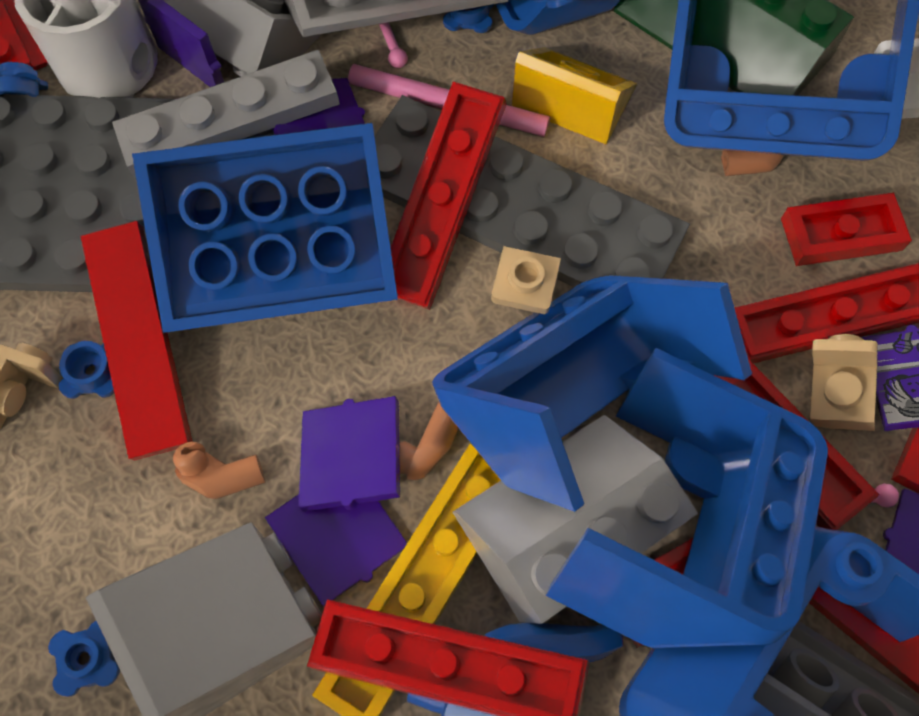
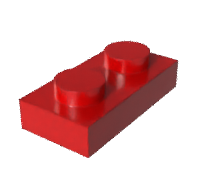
[781,192,912,266]

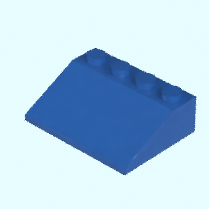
[132,123,398,333]

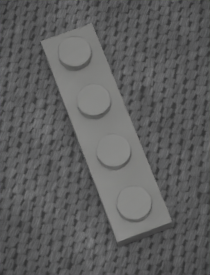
[112,49,340,178]

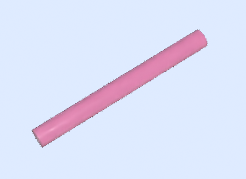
[348,64,550,137]

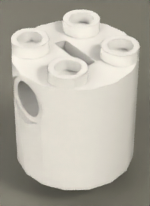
[15,0,158,98]

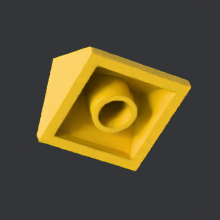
[512,47,637,145]

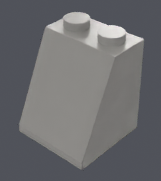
[85,522,322,716]

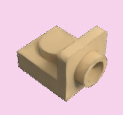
[491,246,561,314]
[810,334,878,431]
[0,343,63,429]

